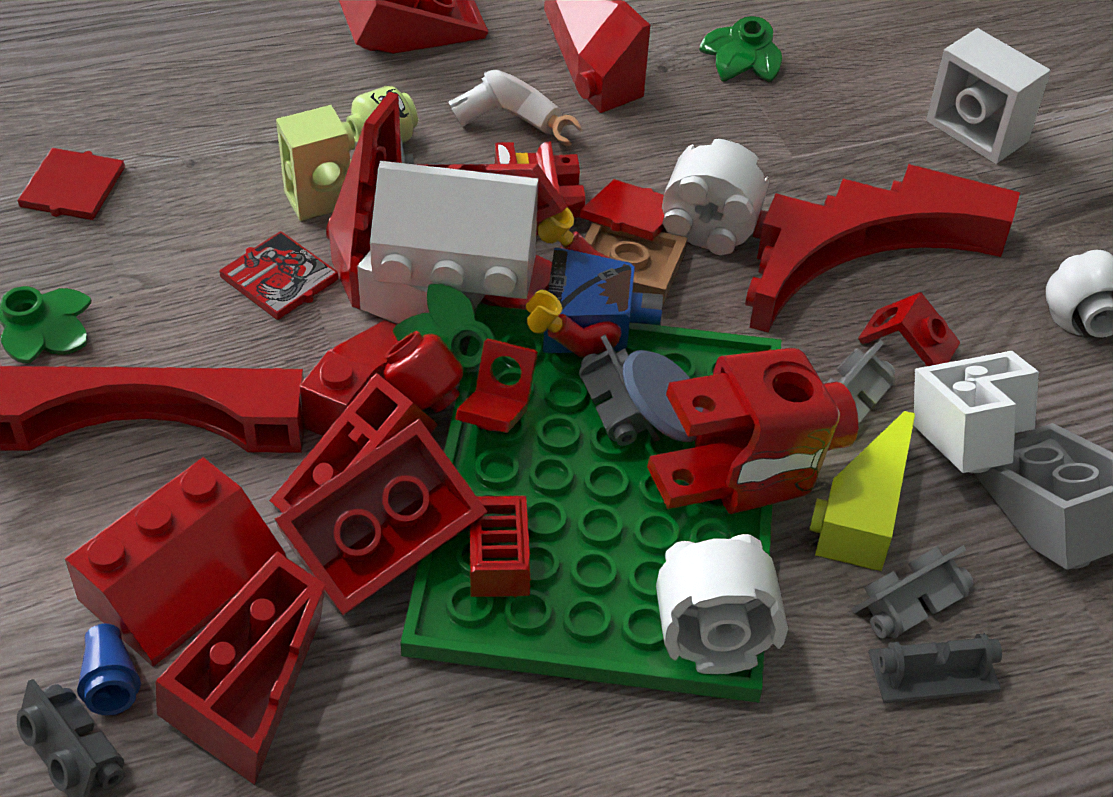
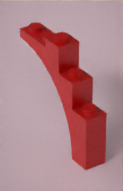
[745,164,1020,333]

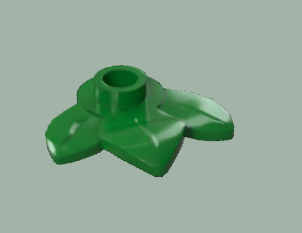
[699,16,782,82]
[393,284,496,373]
[0,286,92,364]

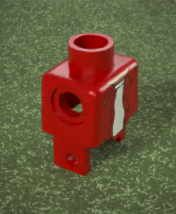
[647,348,859,514]

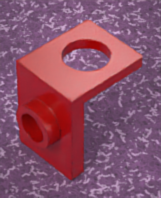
[858,292,960,366]
[456,339,538,433]

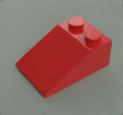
[339,0,489,54]

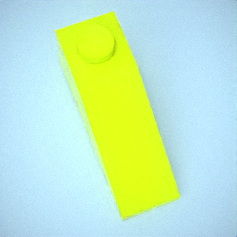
[809,411,915,572]

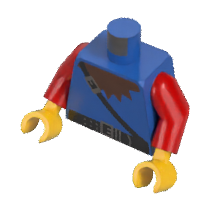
[526,208,663,358]

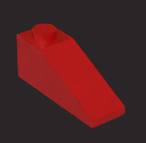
[300,320,399,436]
[269,373,438,513]

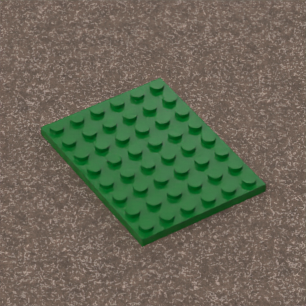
[400,304,782,703]

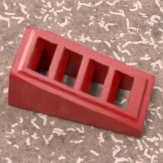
[470,496,530,597]

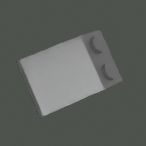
[974,423,1113,570]

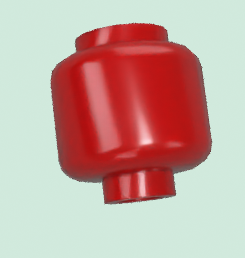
[383,331,463,413]

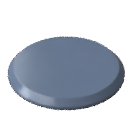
[623,350,703,442]

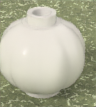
[1046,250,1113,337]

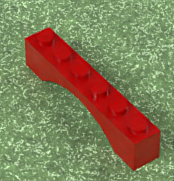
[0,366,304,453]

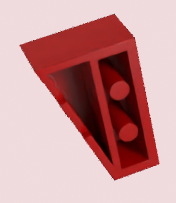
[156,551,325,785]

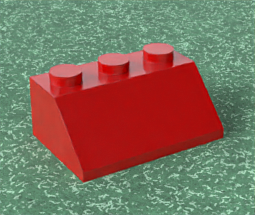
[275,419,488,616]
[65,457,286,667]

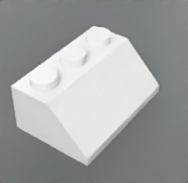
[370,161,538,299]

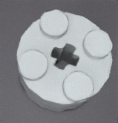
[662,139,769,256]
[656,534,788,674]

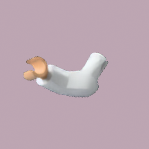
[448,70,582,146]

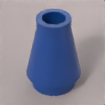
[77,623,141,715]

